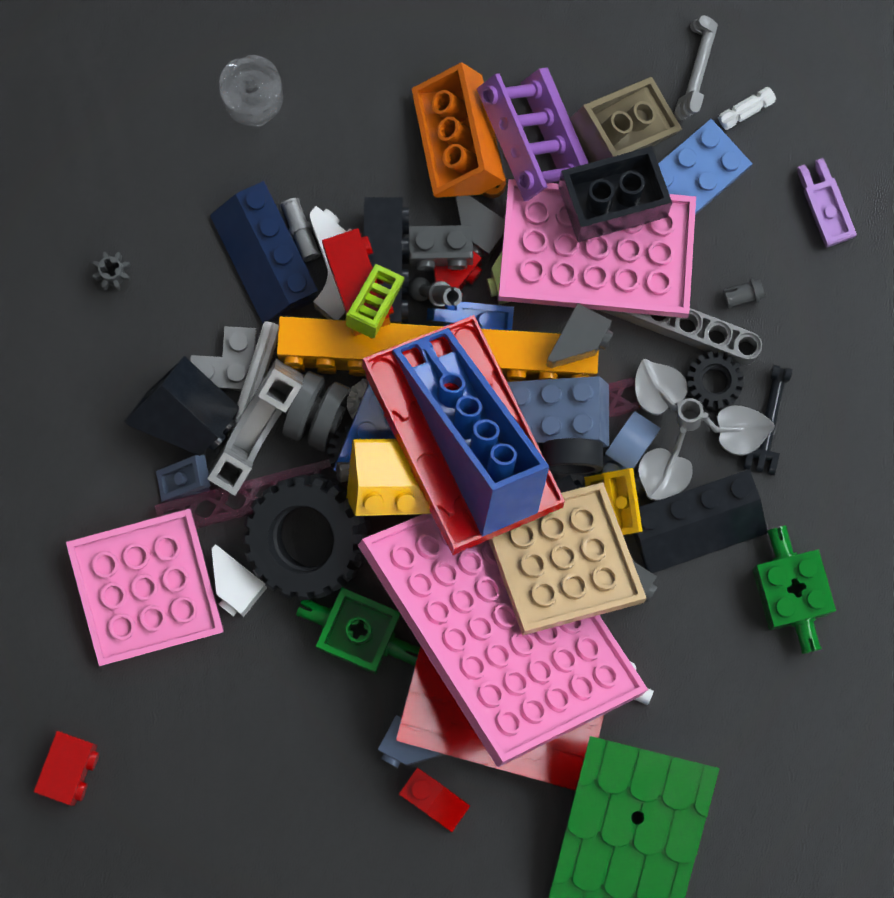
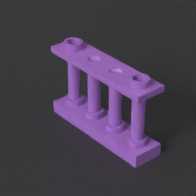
[476,67,588,201]

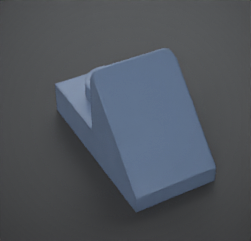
[156,455,211,502]

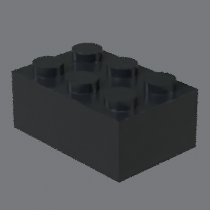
[558,146,672,242]

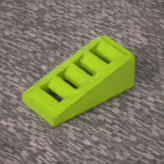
[346,264,405,338]

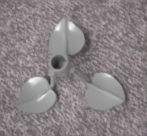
[635,359,775,501]

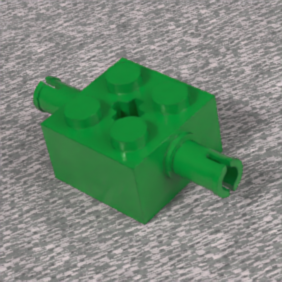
[752,525,836,654]
[296,587,420,675]

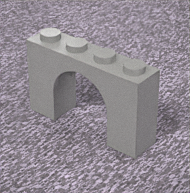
[207,359,303,496]

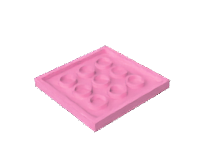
[66,508,224,666]

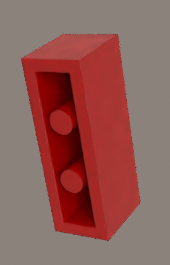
[322,228,394,336]

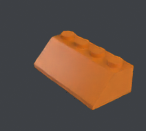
[411,62,505,198]

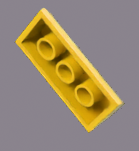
[346,439,431,516]

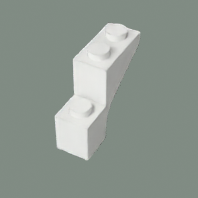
[310,206,352,320]

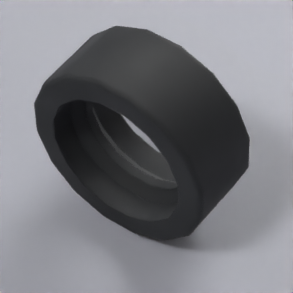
[543,438,603,474]

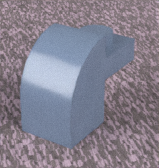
[595,411,661,475]

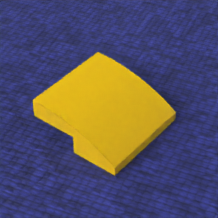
[584,468,643,535]

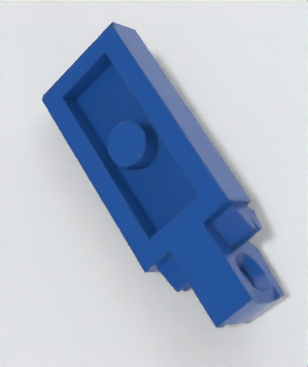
[426,301,514,331]

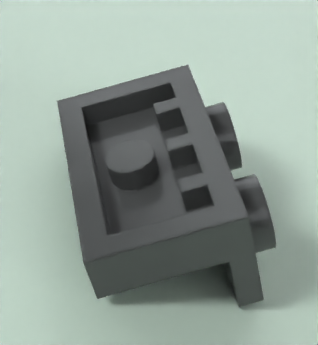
[409,225,473,271]

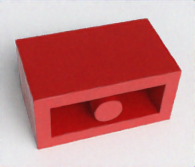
[34,731,99,806]

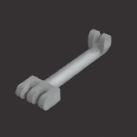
[674,15,718,121]

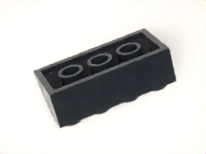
[633,469,767,573]

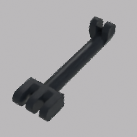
[743,365,792,475]

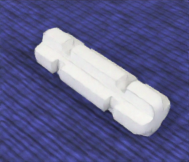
[718,87,776,130]

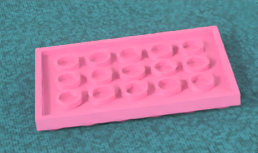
[498,179,696,318]

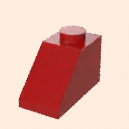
[399,767,470,832]

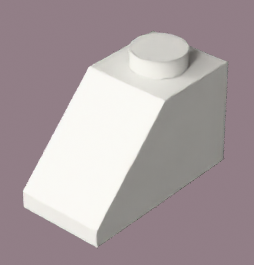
[212,544,267,617]

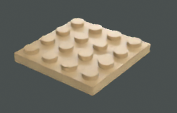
[489,482,647,636]

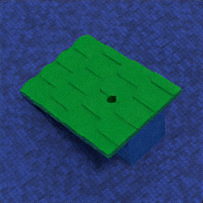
[548,736,720,898]

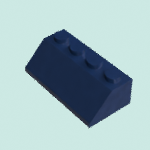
[210,181,319,324]

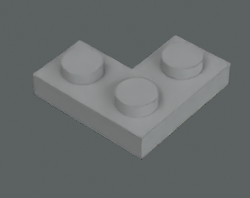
[190,326,257,391]

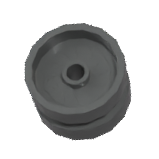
[282,371,351,452]

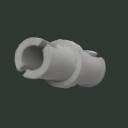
[280,198,321,262]

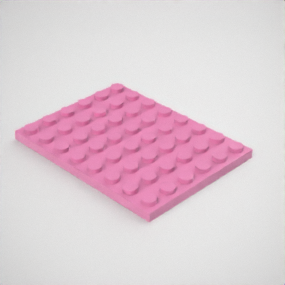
[358,514,648,767]

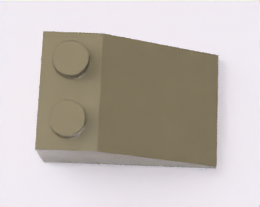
[570,77,682,163]

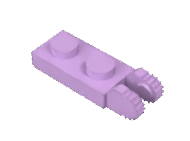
[797,158,857,248]

